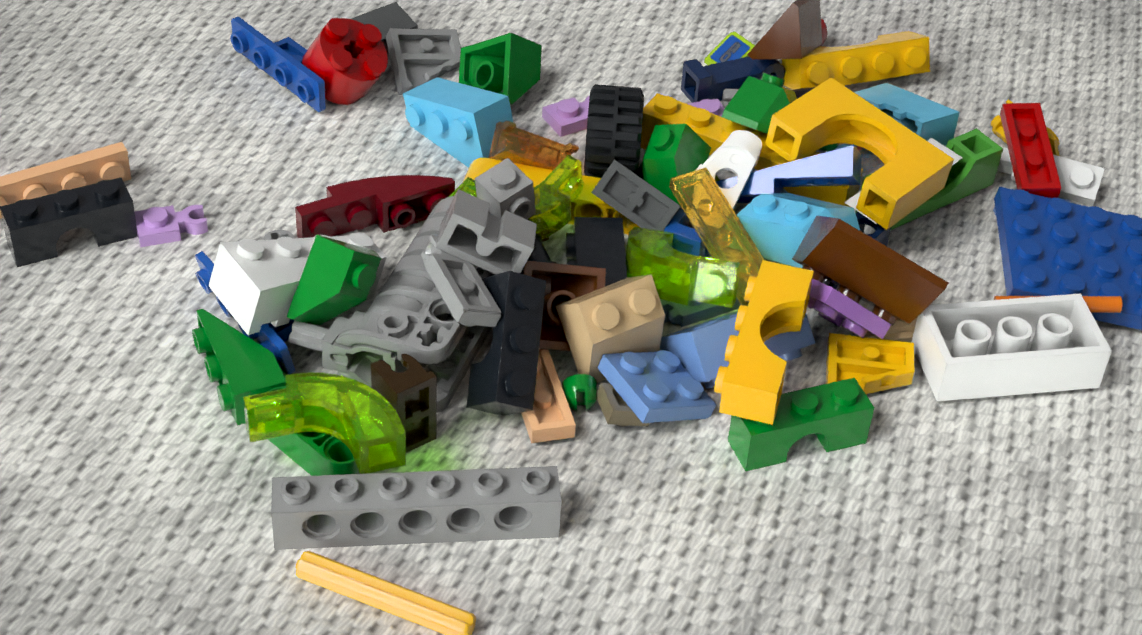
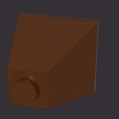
[520,261,606,352]

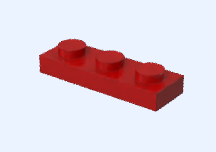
[1000,103,1061,198]

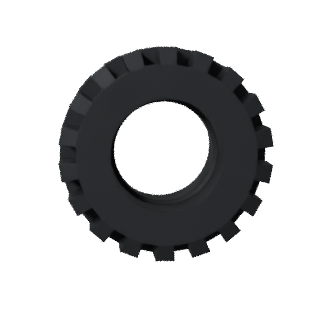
[584,84,644,178]

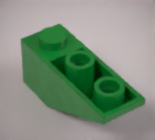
[192,309,287,426]

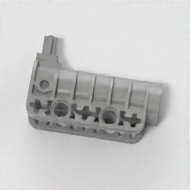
[289,196,496,413]

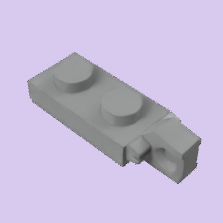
[421,234,501,327]

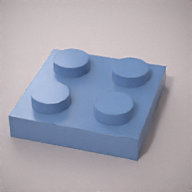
[597,350,716,423]

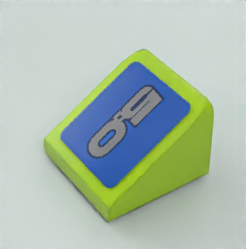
[704,31,755,65]

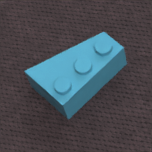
[403,77,522,168]
[854,83,960,147]

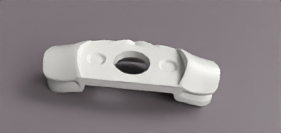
[690,130,762,235]

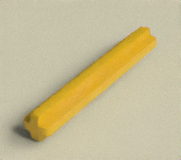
[295,551,476,635]

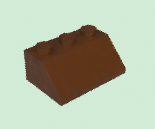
[792,216,949,326]

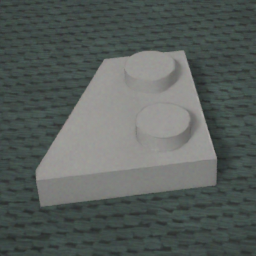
[386,28,461,95]

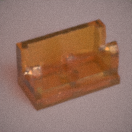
[488,121,579,174]

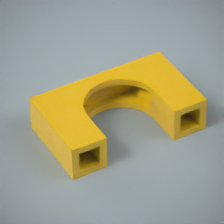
[765,77,954,230]

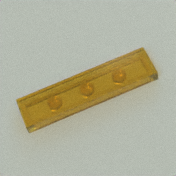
[669,168,764,306]

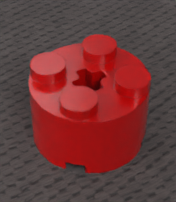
[302,18,388,105]

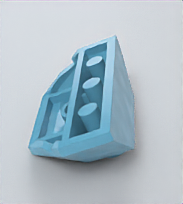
[714,193,860,268]

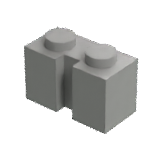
[435,189,537,275]

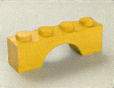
[782,31,930,90]
[714,260,814,425]

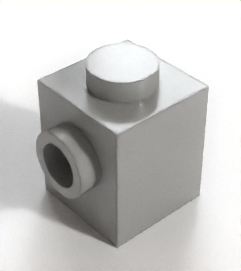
[475,158,536,219]

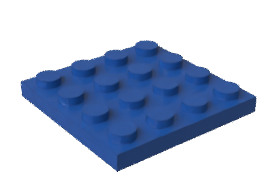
[994,187,1142,330]

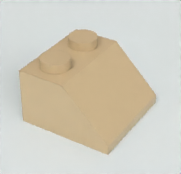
[556,274,665,383]

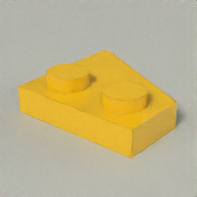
[826,333,914,394]

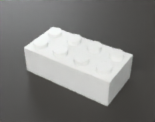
[911,293,1112,402]

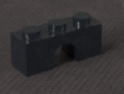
[0,178,138,267]
[466,271,546,416]

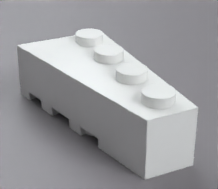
[209,233,387,335]

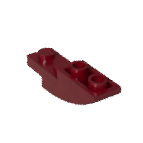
[295,175,455,238]

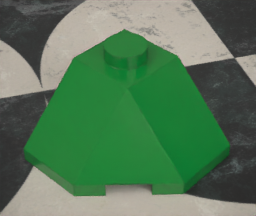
[459,33,542,105]
[721,72,797,134]
[638,124,711,207]
[286,235,382,325]

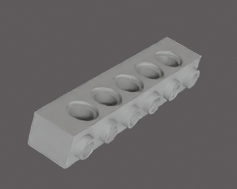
[271,466,562,550]

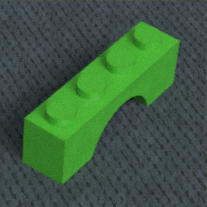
[855,128,1003,230]

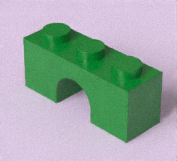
[728,378,874,472]

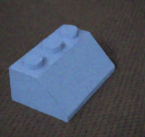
[660,311,815,389]

